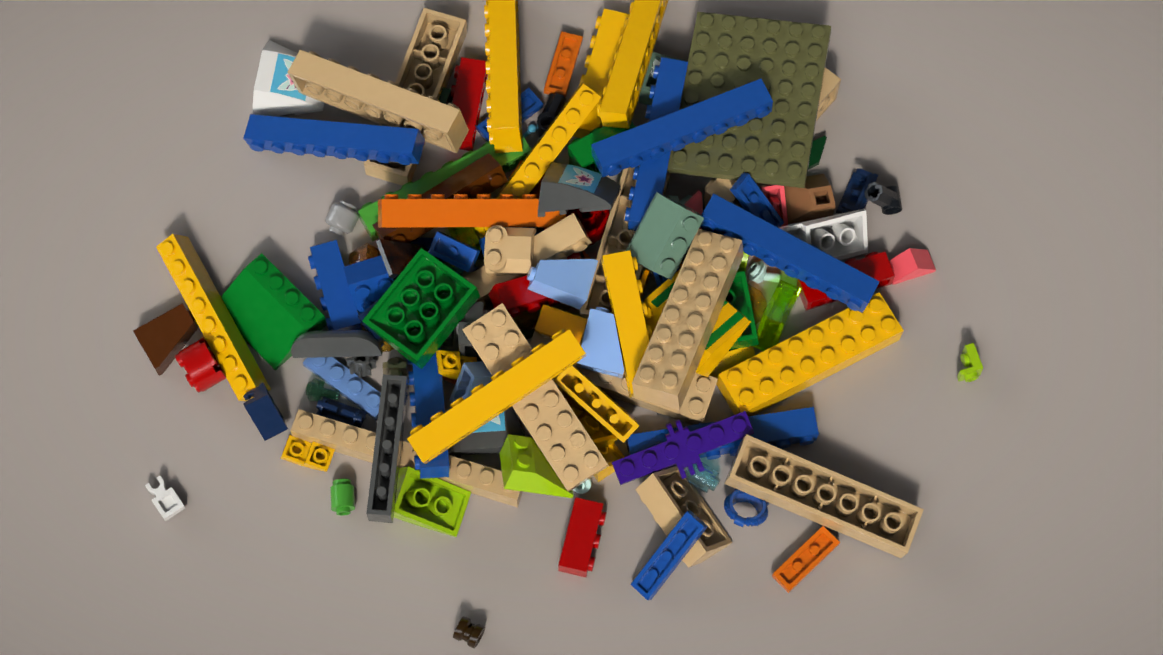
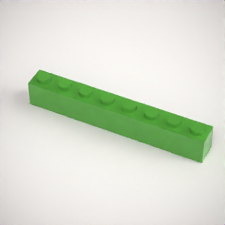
[358,135,531,242]

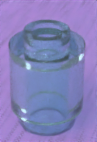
[685,462,721,493]

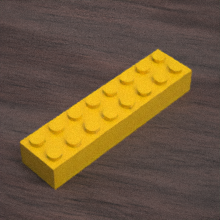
[484,0,523,153]
[716,292,904,417]

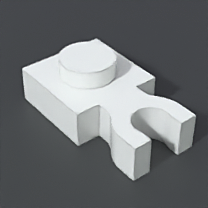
[145,476,185,522]

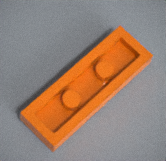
[544,31,583,98]
[772,526,840,593]

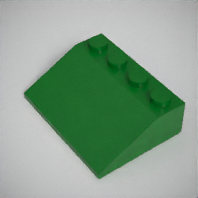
[362,248,480,369]
[221,253,327,371]

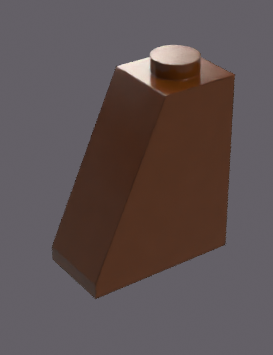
[133,303,197,376]

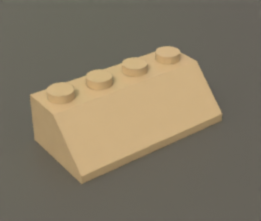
[635,466,732,568]

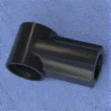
[536,93,568,138]
[864,182,902,215]

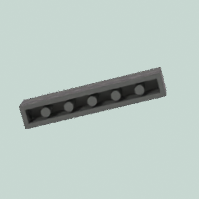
[366,374,409,523]

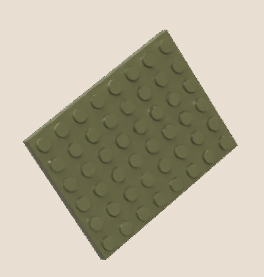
[667,12,831,188]

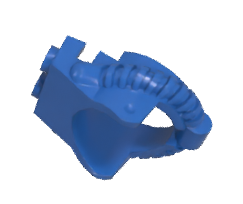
[724,489,769,527]

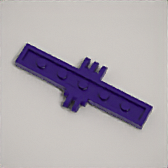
[612,411,754,486]

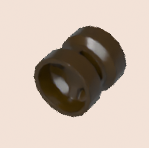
[453,616,485,649]

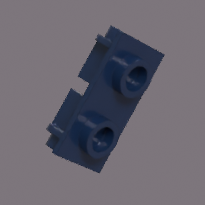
[316,396,367,428]

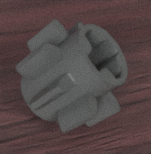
[347,356,377,378]

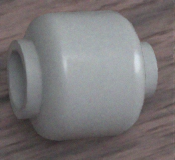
[325,200,359,236]

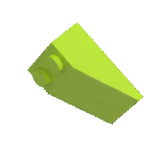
[499,434,574,498]
[394,466,471,537]

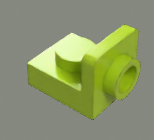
[957,343,983,382]

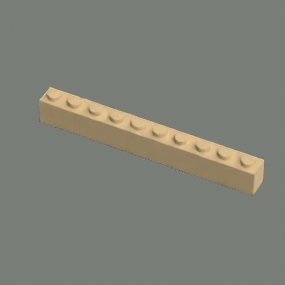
[290,409,523,507]

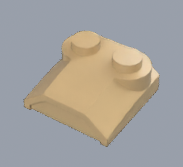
[484,225,536,276]

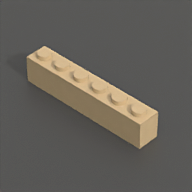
[464,213,592,308]

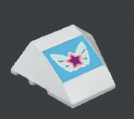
[252,40,325,117]

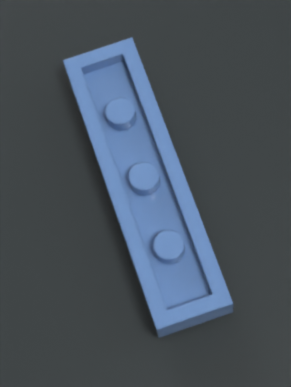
[303,357,381,420]

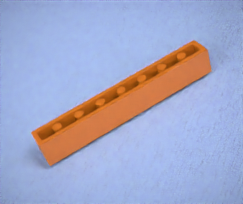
[378,194,566,228]

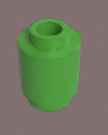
[330,479,355,516]

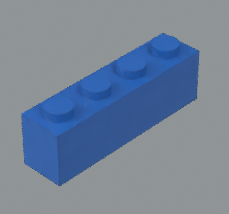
[308,240,362,330]

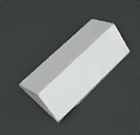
[778,209,868,272]

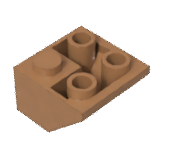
[784,174,836,224]

